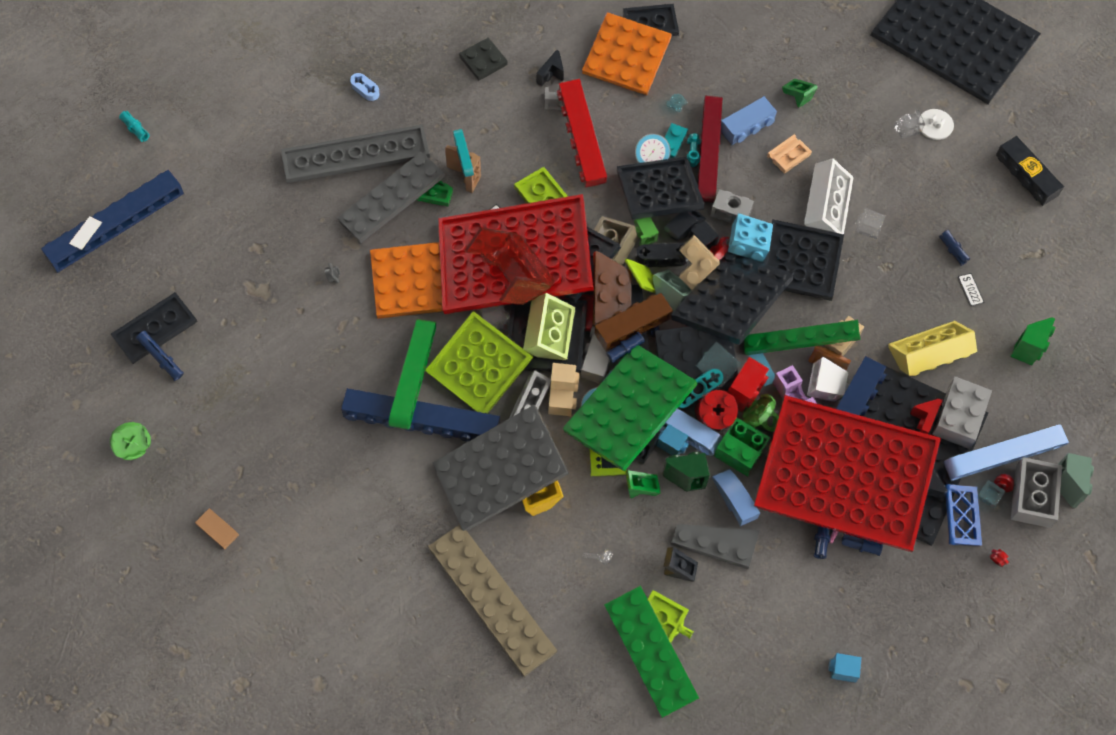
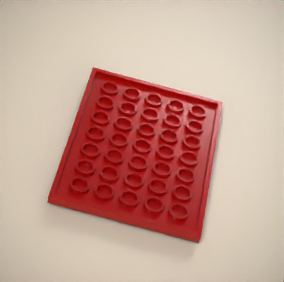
[438,194,594,314]
[754,395,941,553]

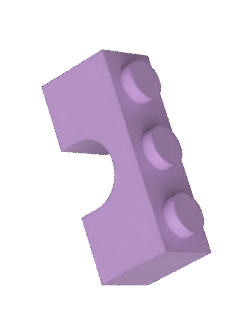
[773,365,817,404]

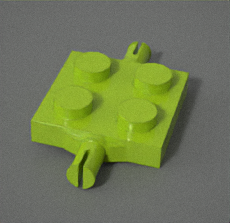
[648,590,694,643]

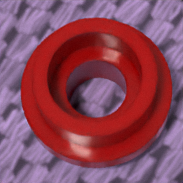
[994,474,1014,492]
[989,549,1009,567]

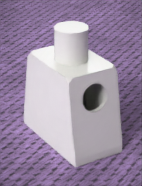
[807,357,850,402]

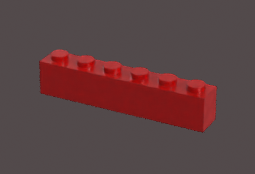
[556,79,607,188]

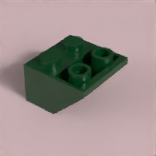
[662,452,710,492]

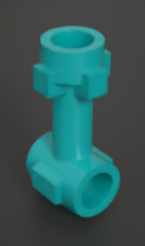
[687,133,701,167]

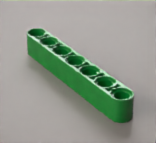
[389,319,436,430]

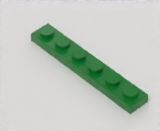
[744,320,861,355]

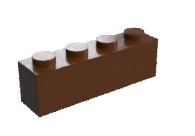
[594,293,673,352]

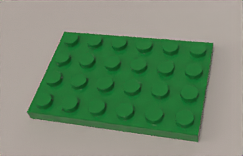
[563,345,697,471]

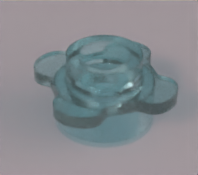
[666,94,687,112]

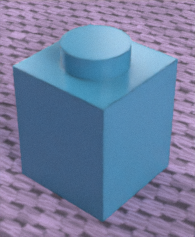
[657,424,689,455]
[828,653,862,683]

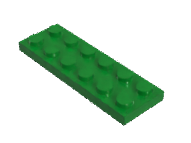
[604,586,699,718]

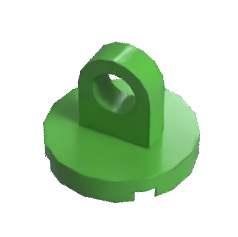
[742,394,779,431]
[110,422,151,460]

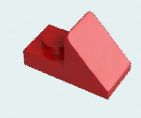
[910,399,942,434]

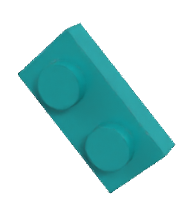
[664,123,688,159]

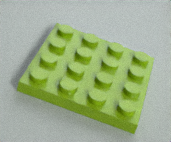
[425,311,533,414]

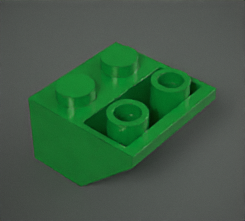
[1011,317,1056,366]
[714,418,770,477]

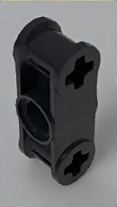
[635,243,688,267]

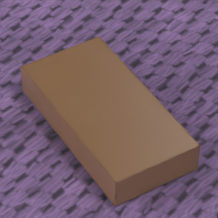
[195,508,239,550]

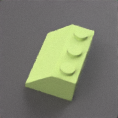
[523,293,575,360]

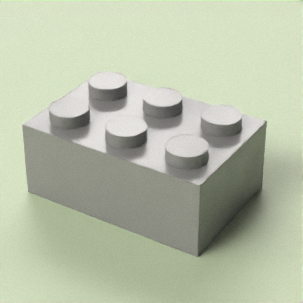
[932,377,992,449]
[1011,457,1062,528]

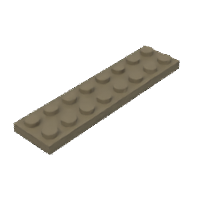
[428,524,557,677]

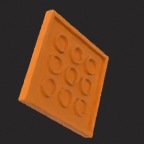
[582,12,672,95]
[370,242,443,319]

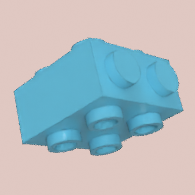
[728,213,773,262]

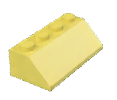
[888,321,977,376]

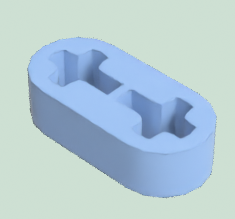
[350,73,379,101]

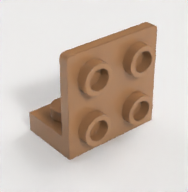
[445,145,481,193]

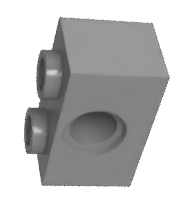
[710,189,754,224]

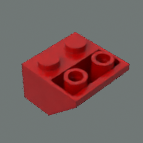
[727,357,769,412]

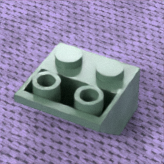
[1059,453,1094,508]

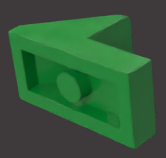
[782,79,818,108]
[625,470,661,499]

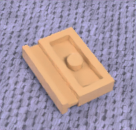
[767,134,812,174]

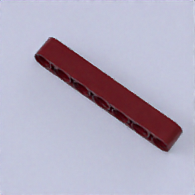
[697,95,723,203]

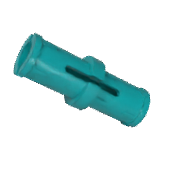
[119,111,150,142]

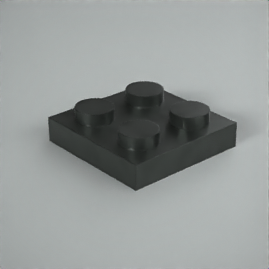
[459,37,508,81]

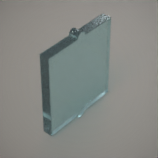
[696,342,742,388]

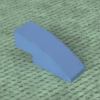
[712,469,760,526]

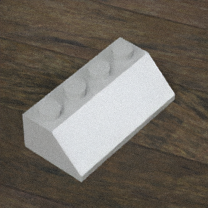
[804,159,853,234]

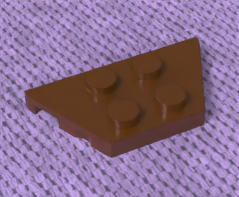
[593,251,632,325]

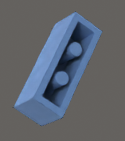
[720,97,777,145]

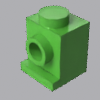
[634,217,659,245]

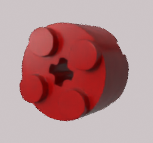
[695,390,738,430]

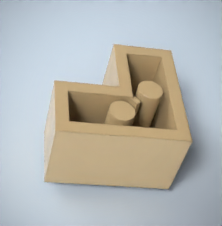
[679,235,720,290]
[548,363,579,416]

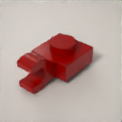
[709,236,729,260]

